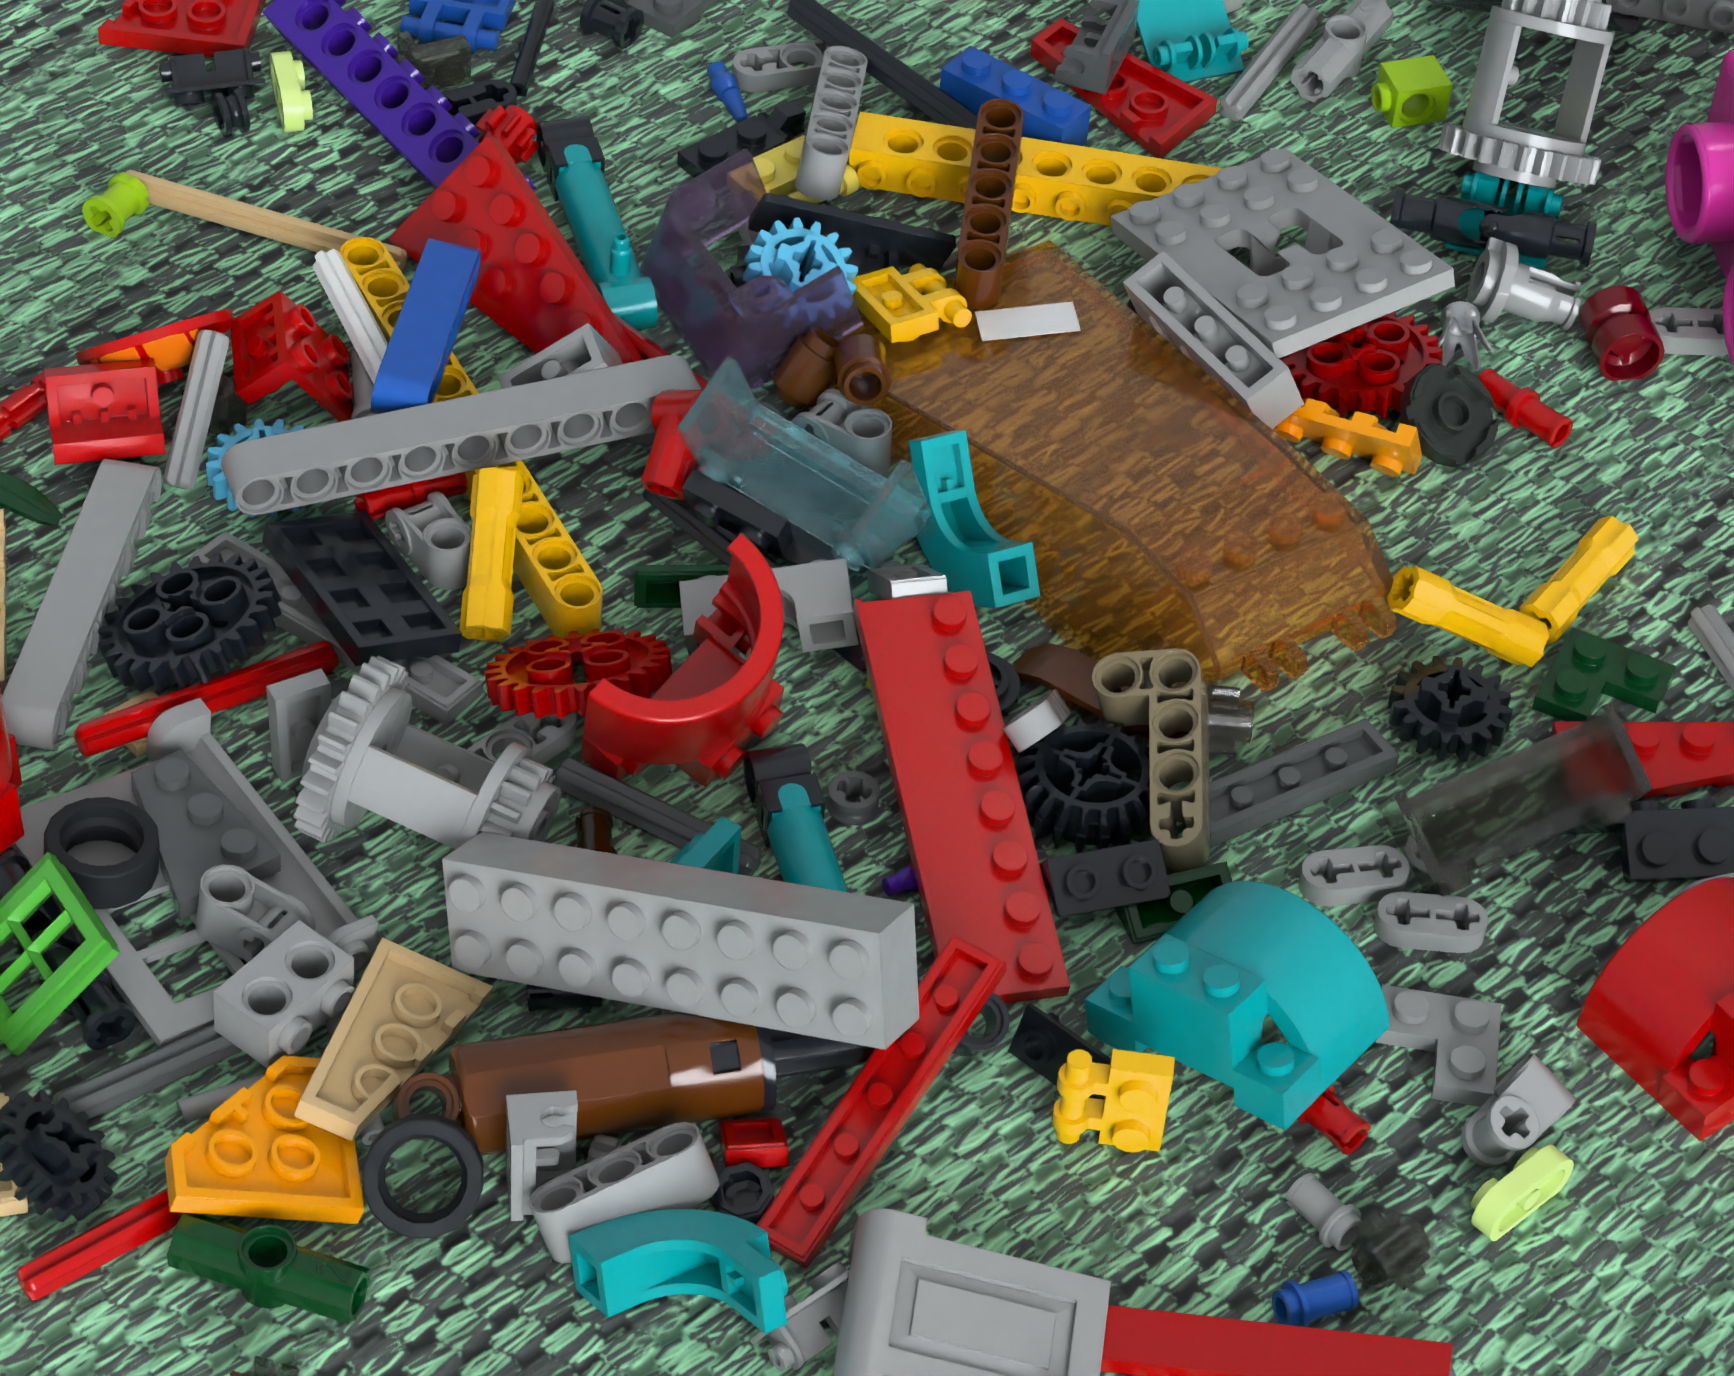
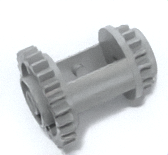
[1438,0,1615,188]
[293,656,561,849]

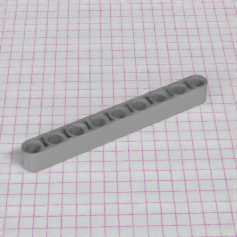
[221,355,702,515]

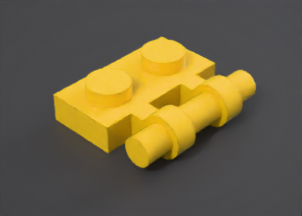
[850,263,972,343]
[1051,1049,1175,1153]

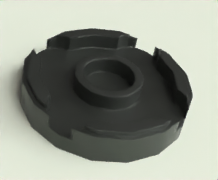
[1400,363,1498,467]

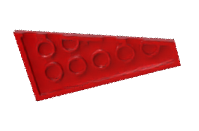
[98,0,266,58]
[387,136,643,364]

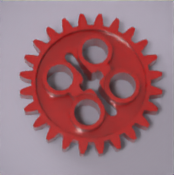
[1280,311,1443,418]
[484,628,673,719]

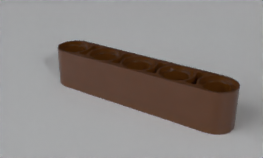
[954,98,1024,309]

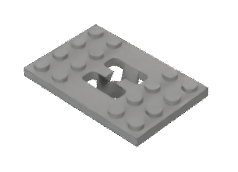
[1111,148,1455,359]

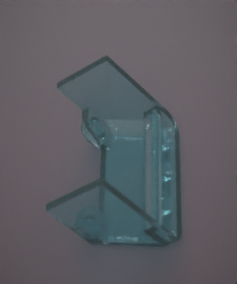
[677,356,932,571]

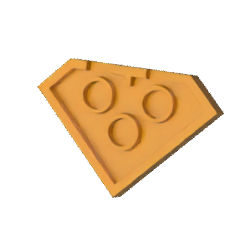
[165,1055,364,1224]

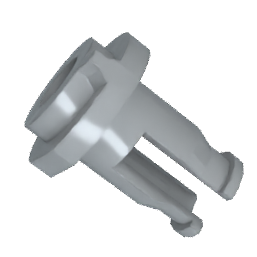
[1467,237,1582,331]

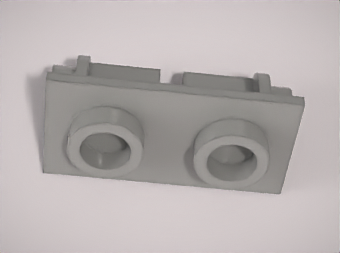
[749,1261,850,1371]

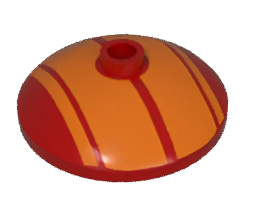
[75,308,234,386]

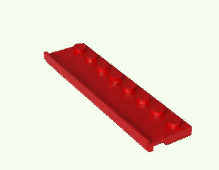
[853,591,1070,1003]

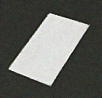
[975,301,1081,341]

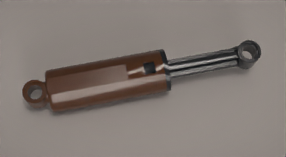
[392,993,1009,1156]

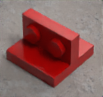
[44,358,166,465]

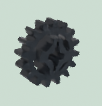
[1387,656,1513,762]
[0,1090,118,1222]

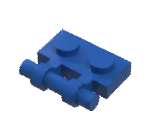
[400,0,516,53]

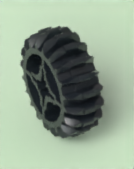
[1015,716,1151,854]

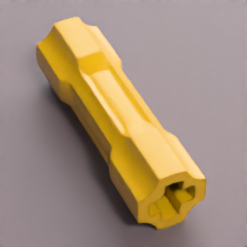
[459,467,524,642]
[1519,515,1638,645]
[1387,565,1549,668]

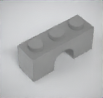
[679,558,859,661]

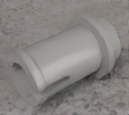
[1285,1173,1365,1251]

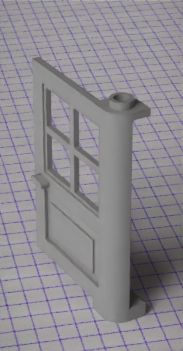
[11,698,378,1048]
[832,1208,1111,1376]

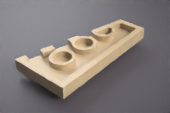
[294,937,494,1141]

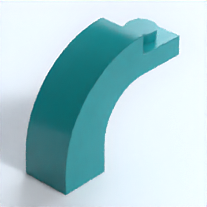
[905,430,1041,608]
[568,1209,788,1334]

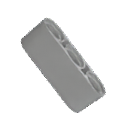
[529,1122,720,1263]

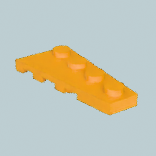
[1213,391,1422,477]

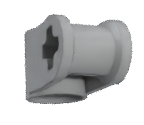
[789,388,892,475]
[385,491,472,590]
[196,864,315,963]
[1461,1053,1576,1167]

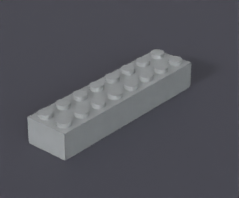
[442,832,920,1050]

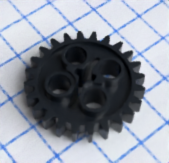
[98,553,282,693]

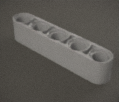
[795,46,868,200]

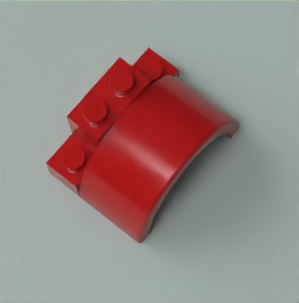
[580,533,784,787]
[1576,877,1734,1141]

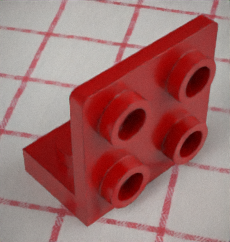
[230,290,354,422]

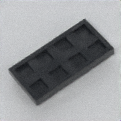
[262,511,462,666]

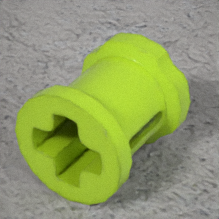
[82,172,150,238]

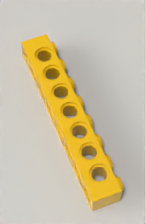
[848,111,1223,226]

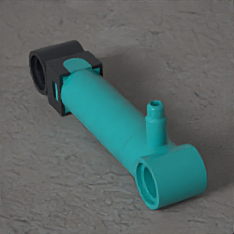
[536,116,658,330]
[743,743,849,893]

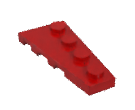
[1030,18,1218,158]
[1551,722,1734,812]

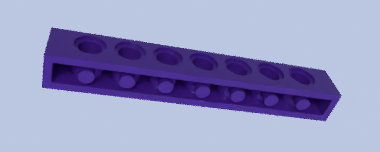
[262,0,536,191]

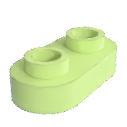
[269,51,313,133]
[1471,1145,1574,1241]

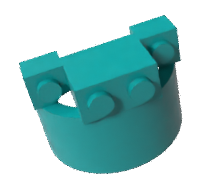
[1085,881,1390,1130]

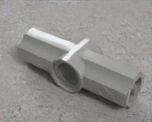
[1291,0,1394,103]

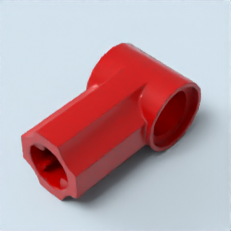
[641,389,724,500]

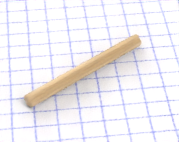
[125,170,407,272]

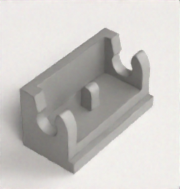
[506,1090,578,1221]

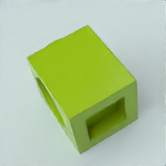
[1371,55,1453,128]

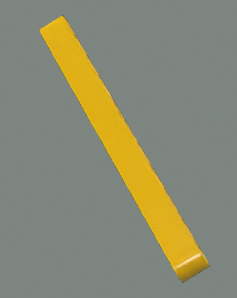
[340,237,603,637]

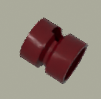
[1579,285,1665,381]

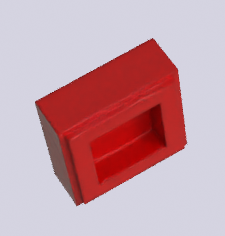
[719,1118,788,1168]

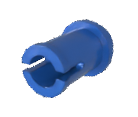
[1272,1270,1359,1327]

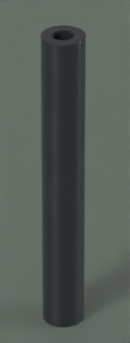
[510,0,555,97]

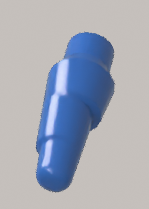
[707,62,748,122]

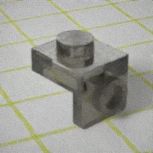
[394,31,471,90]

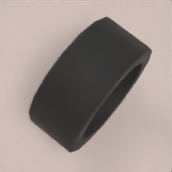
[44,797,160,909]
[362,1113,484,1239]

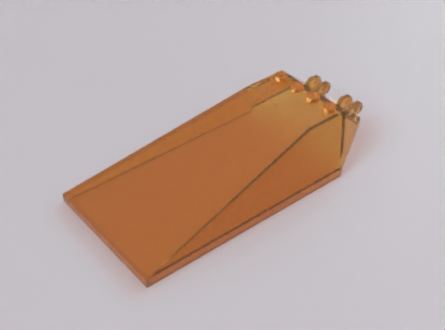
[794,240,1398,692]

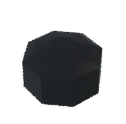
[713,1162,774,1225]

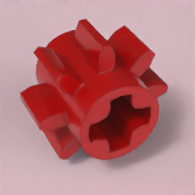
[475,105,540,164]

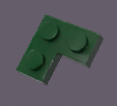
[1532,627,1677,722]

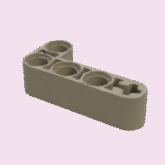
[1092,648,1210,873]

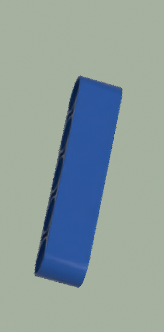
[370,238,481,414]

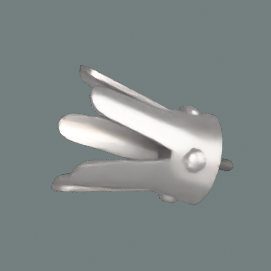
[1438,301,1492,371]

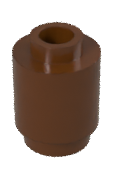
[772,327,841,409]
[834,334,891,406]

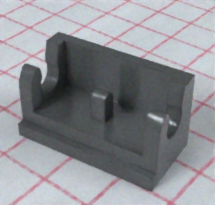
[1054,0,1140,95]

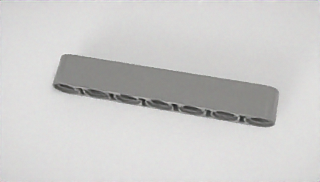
[2,458,162,751]

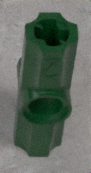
[167,1213,370,1324]

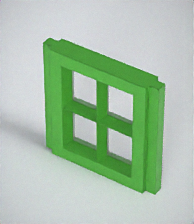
[0,852,120,1056]

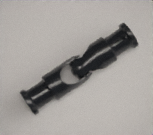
[1390,187,1597,267]
[0,850,135,1050]

